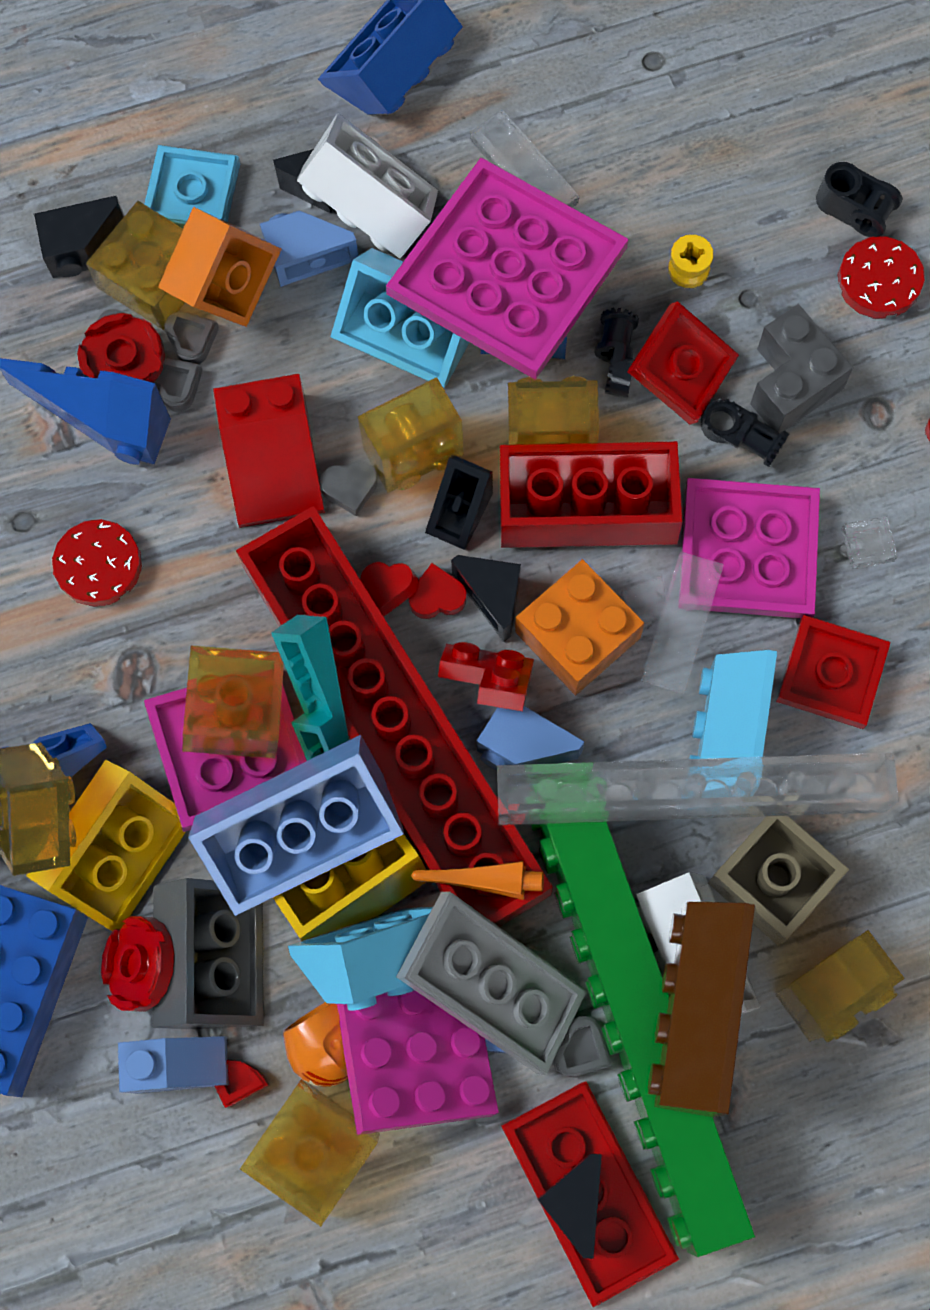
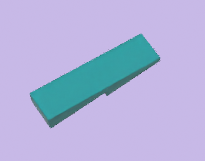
[271,615,349,761]

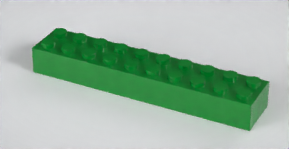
[524,762,755,1258]

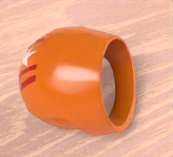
[283,1002,348,1087]

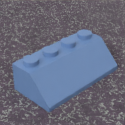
[188,735,404,916]

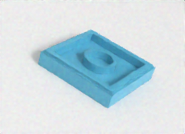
[141,145,240,230]

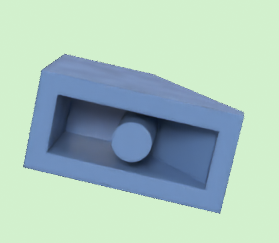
[260,210,359,287]
[477,706,584,774]
[118,1036,229,1094]

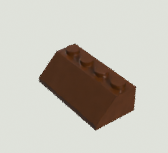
[648,902,755,1117]

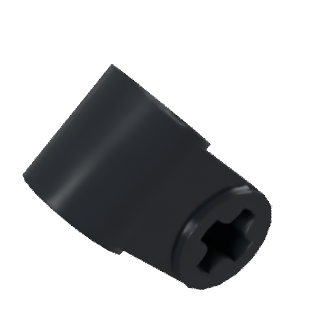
[816,162,903,237]

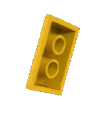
[26,760,186,932]
[273,835,426,941]

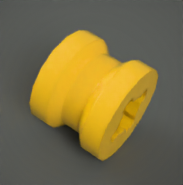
[668,235,713,288]

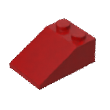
[213,374,325,528]

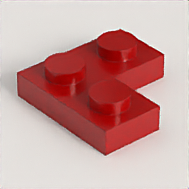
[438,642,534,712]

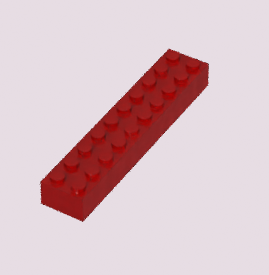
[236,506,553,927]

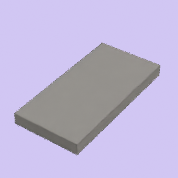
[396,891,587,1075]

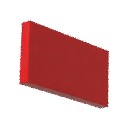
[501,1081,680,1307]

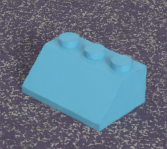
[330,248,470,388]
[686,650,777,806]
[288,907,433,1011]

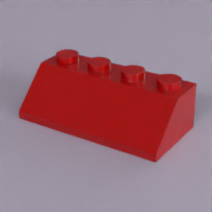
[500,441,682,548]

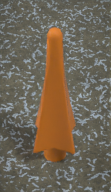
[411,861,544,900]

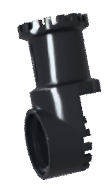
[594,308,639,397]
[701,398,790,467]

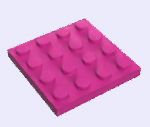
[386,157,629,380]

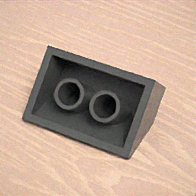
[152,878,264,1029]

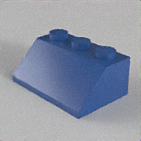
[318,0,463,115]

